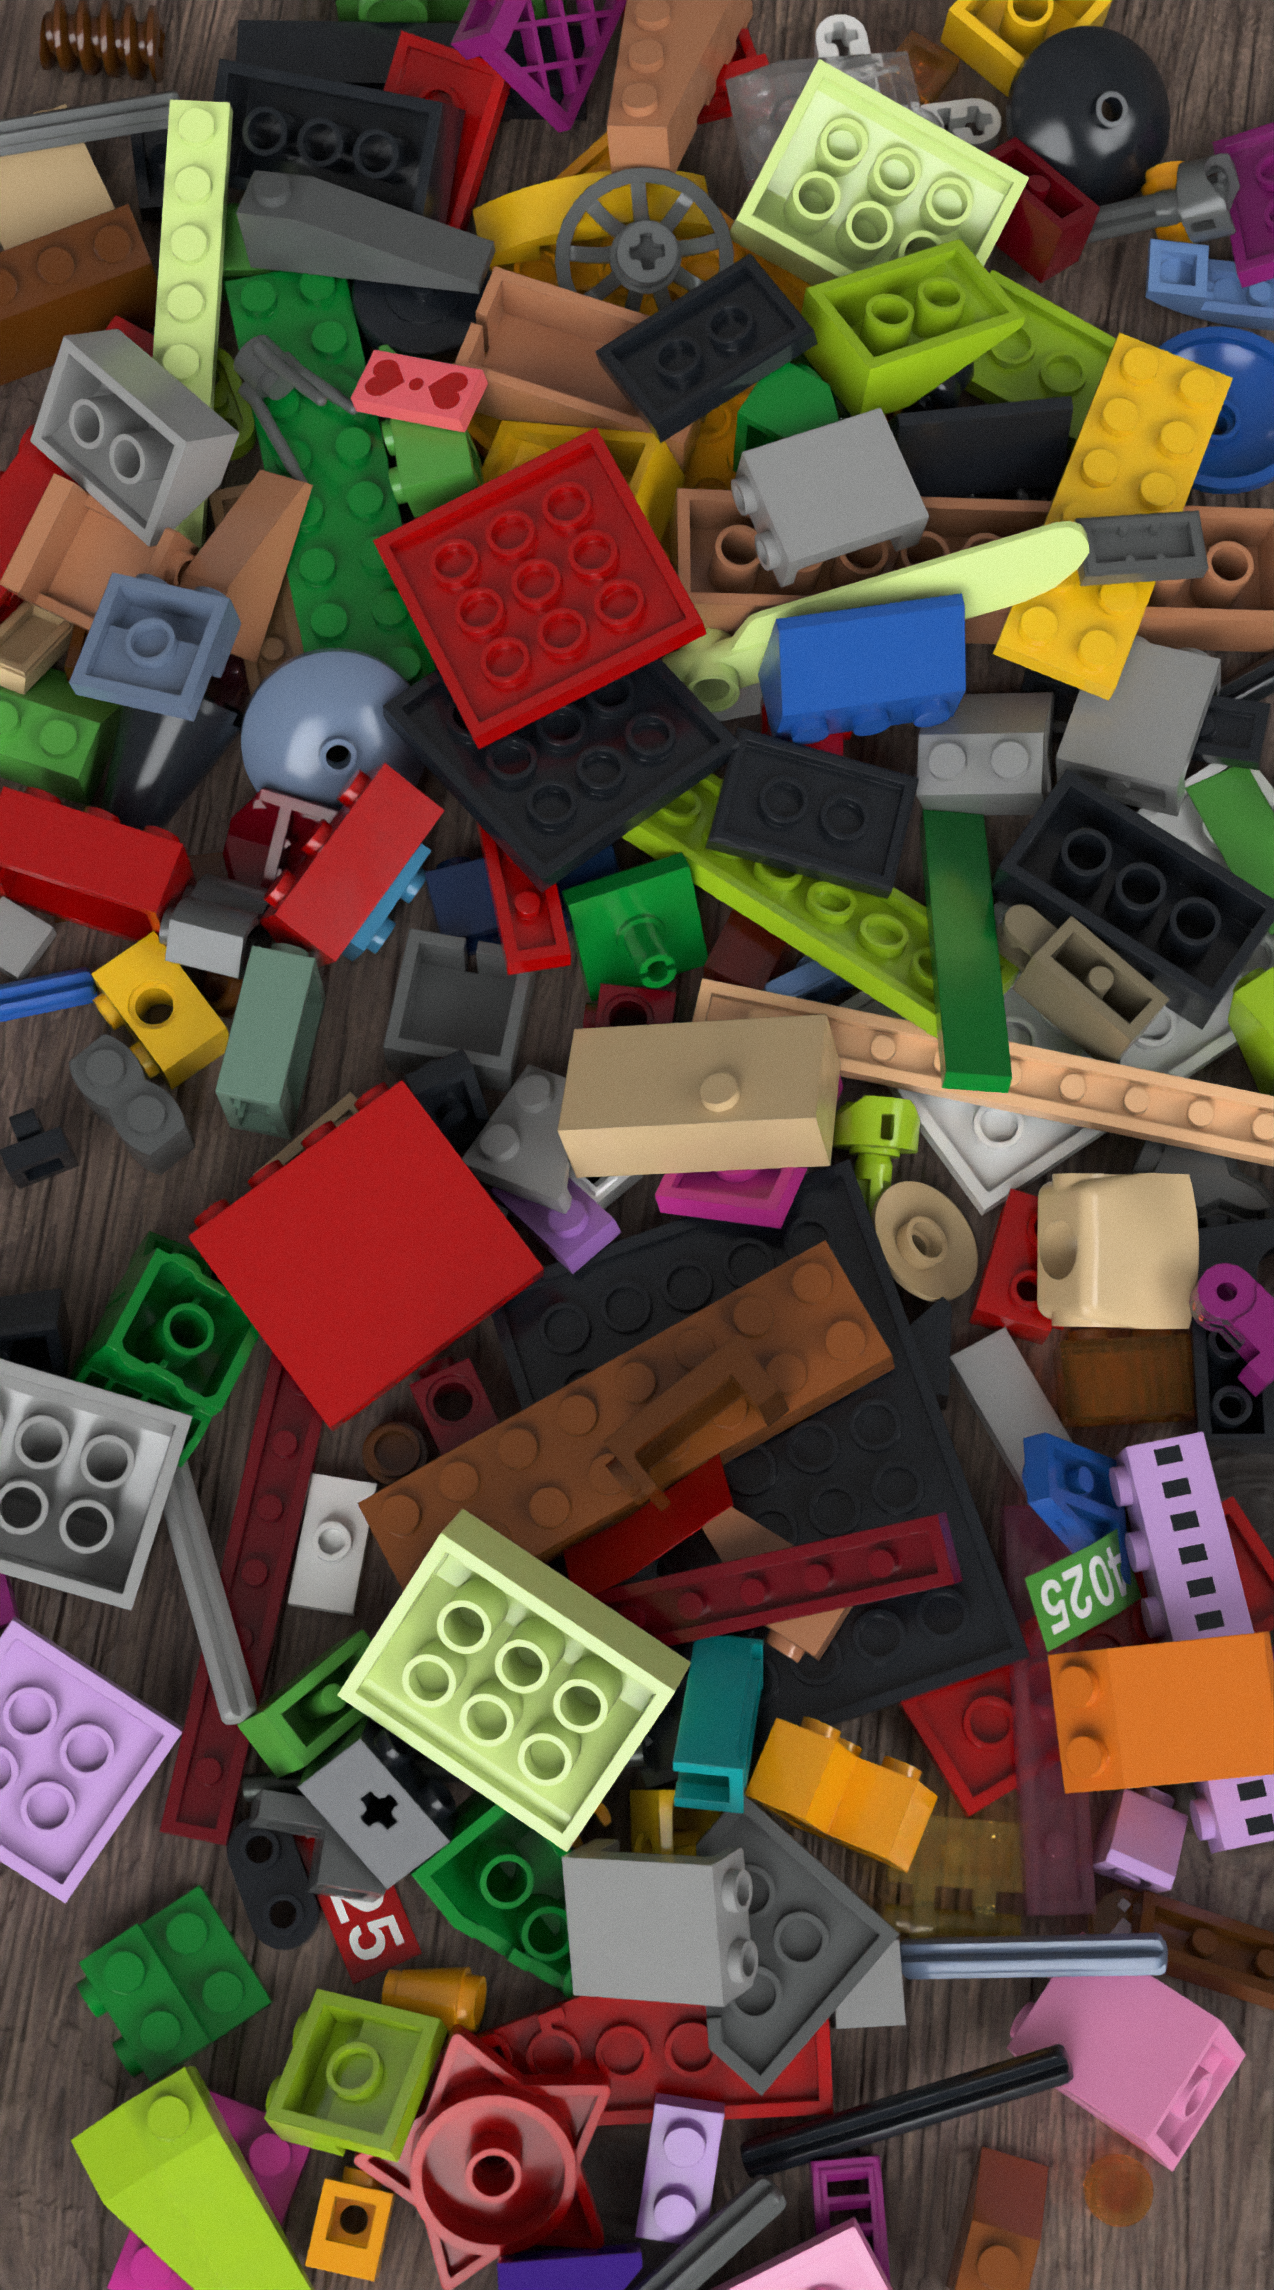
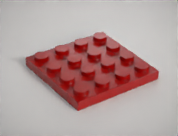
[373,427,707,750]

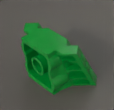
[69,1231,260,1468]

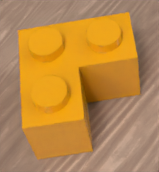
[745,1716,938,1873]

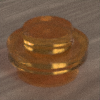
[1083,2154,1154,2227]

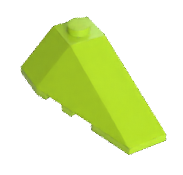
[71,2066,314,2290]

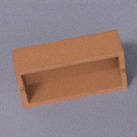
[454,266,707,474]

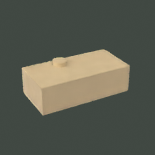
[557,1014,841,1178]

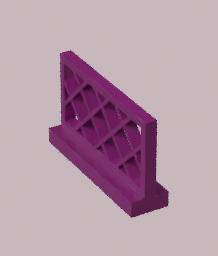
[451,0,627,133]

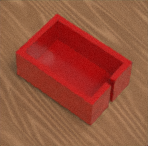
[0,786,197,946]

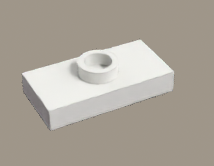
[288,1473,379,1617]

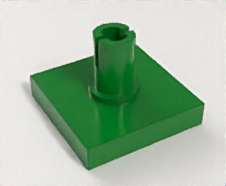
[562,852,710,1002]

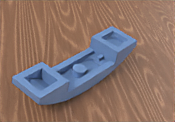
[1145,239,1274,331]

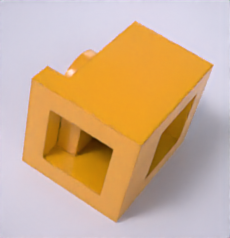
[305,2165,396,2281]

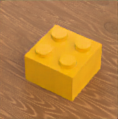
[940,0,1112,97]

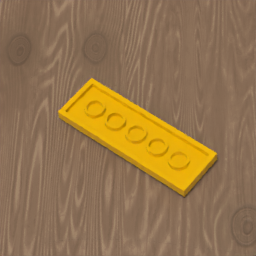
[993,332,1233,701]

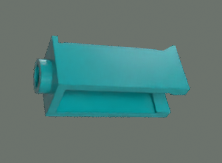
[673,1635,763,1814]

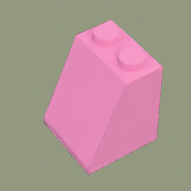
[1007,1931,1246,2172]

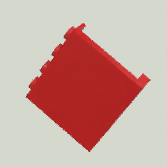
[188,1080,544,1432]

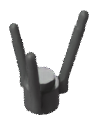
[233,335,358,483]

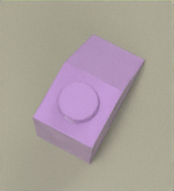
[1085,1786,1188,1893]

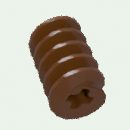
[39,0,166,83]

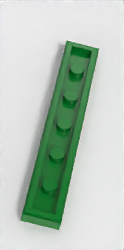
[919,809,1012,1093]

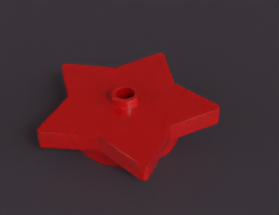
[354,2024,611,2290]

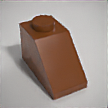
[945,2146,1049,2290]

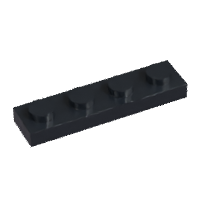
[1020,668,1271,770]

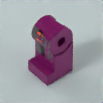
[1189,1263,1274,1397]

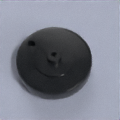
[352,267,492,364]

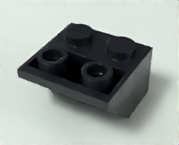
[1190,1316,1274,1454]

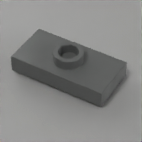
[1075,510,1209,586]

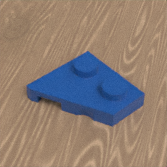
[1022,1432,1131,1585]

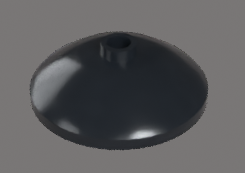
[1006,26,1171,206]

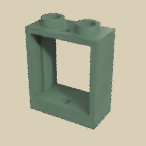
[215,943,326,1140]

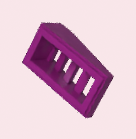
[808,2153,891,2285]

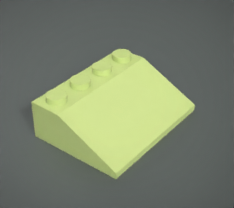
[729,59,1029,286]
[337,1508,691,1852]

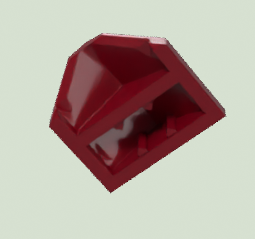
[223,787,340,888]

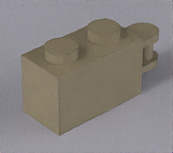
[996,904,1170,1063]

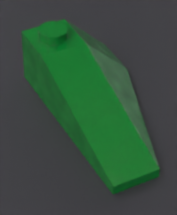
[410,1791,578,2000]

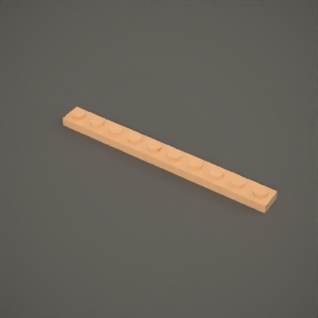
[692,978,1274,1167]

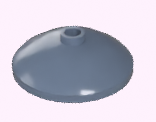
[241,648,425,809]

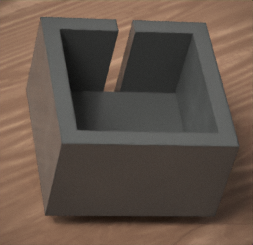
[383,928,536,1093]

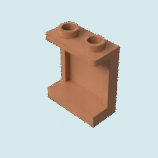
[0,473,200,631]

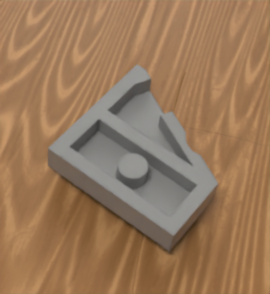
[462,1064,572,1214]

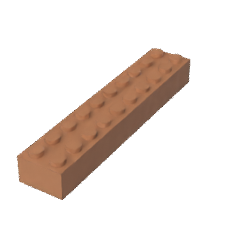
[669,488,1274,653]

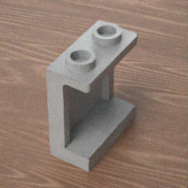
[731,408,929,588]
[1055,635,1221,817]
[562,1838,758,2007]

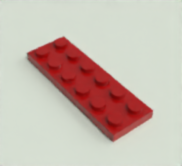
[897,1496,1274,1818]

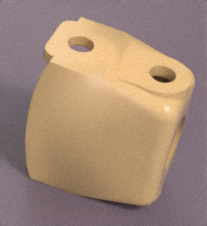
[1037,1173,1199,1329]

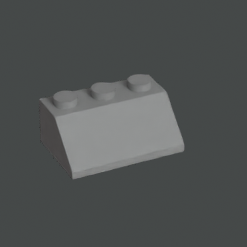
[30,329,239,547]

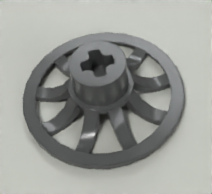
[555,167,734,312]

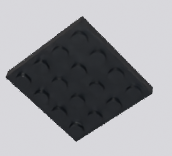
[383,658,739,893]

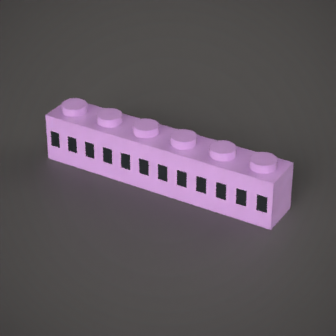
[1109,1432,1274,1854]

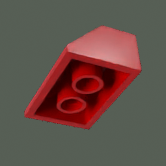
[259,763,445,968]

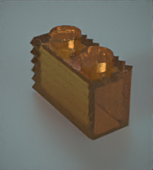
[1053,1328,1195,1428]

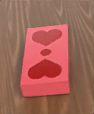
[350,350,488,433]

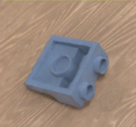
[69,572,241,721]

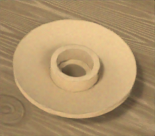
[871,1181,978,1302]

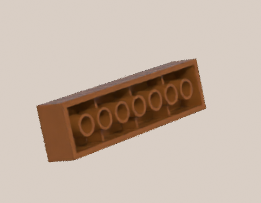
[357,1240,895,1591]

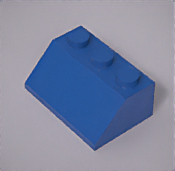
[758,593,966,745]

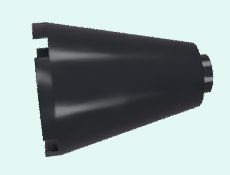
[100,691,245,831]

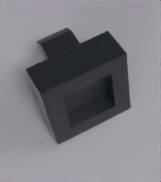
[0,1108,79,1189]

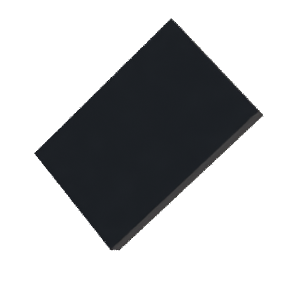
[595,254,818,443]
[705,727,919,899]

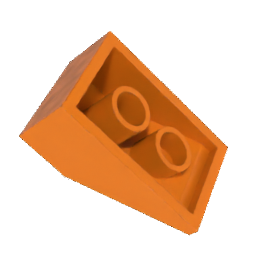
[1048,1631,1274,1794]

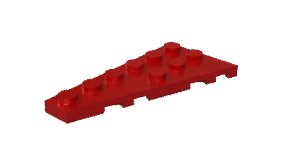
[420,1995,834,2126]

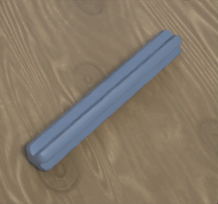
[900,1933,1168,1980]

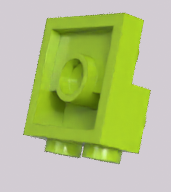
[264,1989,448,2162]

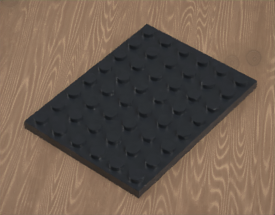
[491,1159,1030,1789]

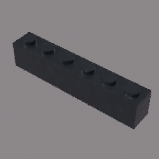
[236,19,587,122]

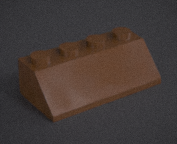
[0,204,158,386]

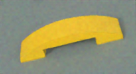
[473,170,715,267]

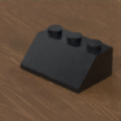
[888,396,1073,501]

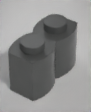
[159,873,273,980]
[69,1034,195,1175]

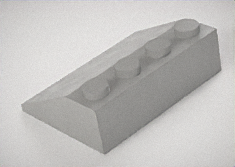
[0,1358,193,1611]

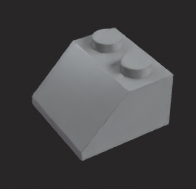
[916,692,1055,816]

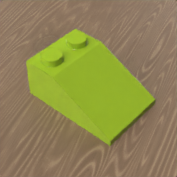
[801,238,1026,417]

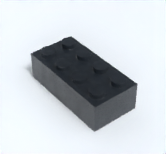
[213,58,466,224]
[992,769,1274,1030]

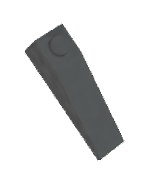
[236,170,496,294]

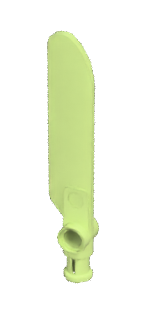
[662,521,1089,713]

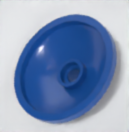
[1158,326,1274,495]

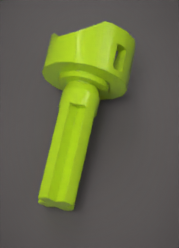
[832,1095,920,1217]

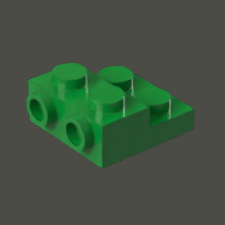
[76,1885,274,2082]

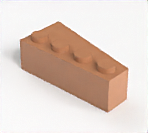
[607,0,753,174]

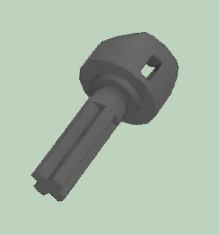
[1086,153,1240,244]

